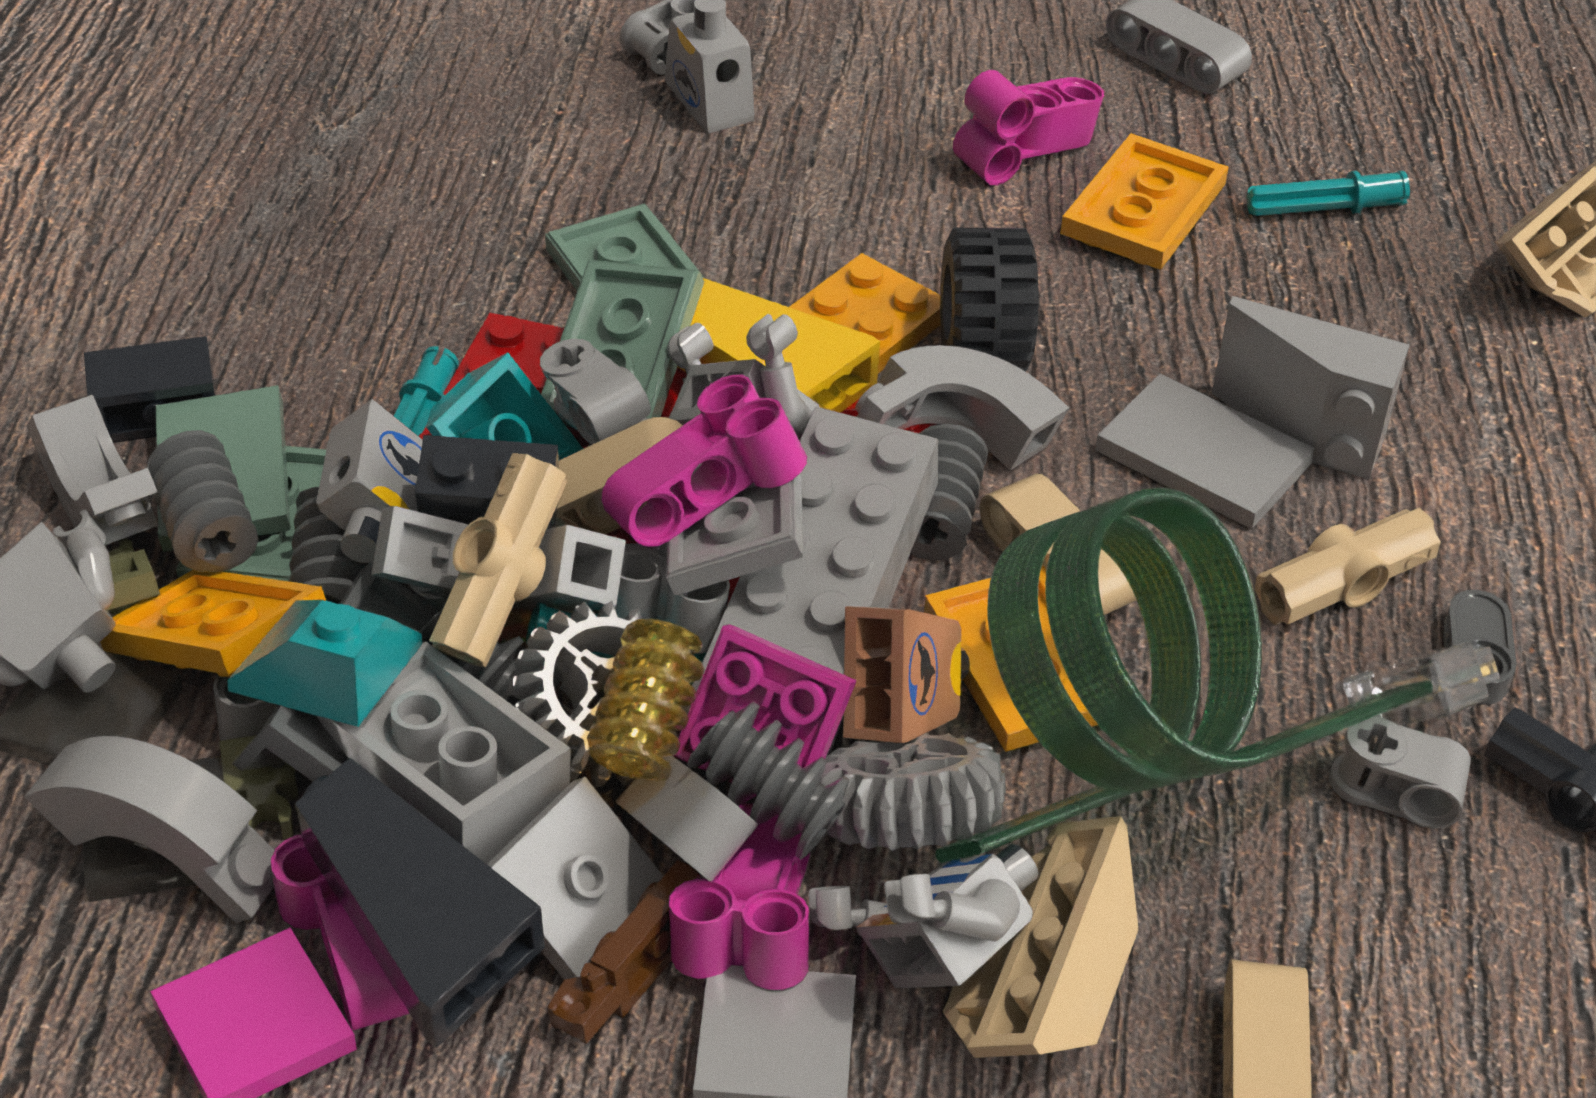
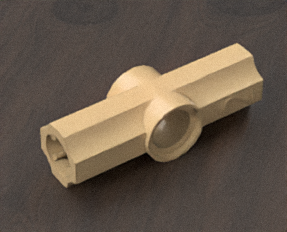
[429,453,567,668]
[1254,508,1441,625]

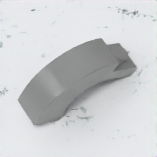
[855,345,1069,470]
[26,395,159,546]
[371,506,626,611]
[24,736,275,923]

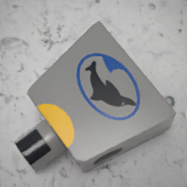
[665,0,755,134]
[316,399,423,563]

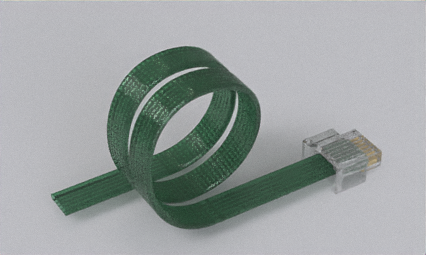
[935,488,1500,863]

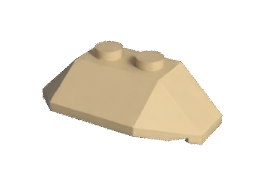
[1495,161,1596,317]
[943,816,1138,1058]

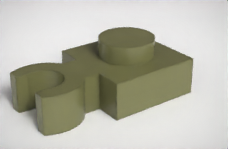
[107,538,160,614]
[219,735,299,840]

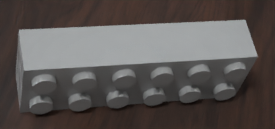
[674,406,938,783]

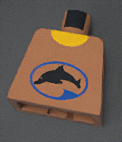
[843,606,970,743]

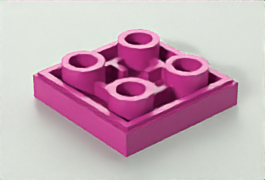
[672,624,857,783]
[150,928,357,1098]

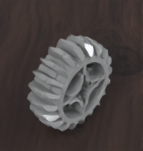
[509,601,696,788]
[820,733,1006,851]

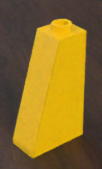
[677,278,880,413]

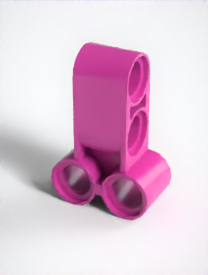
[953,70,1104,185]
[601,375,807,547]
[669,802,810,990]
[271,834,410,1031]

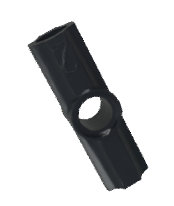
[1484,707,1596,833]

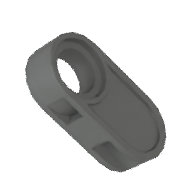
[1443,590,1517,705]

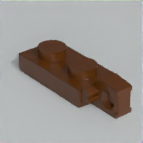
[547,860,700,1044]

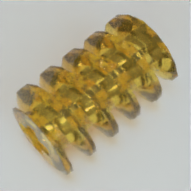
[586,619,705,782]

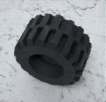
[940,227,1039,372]

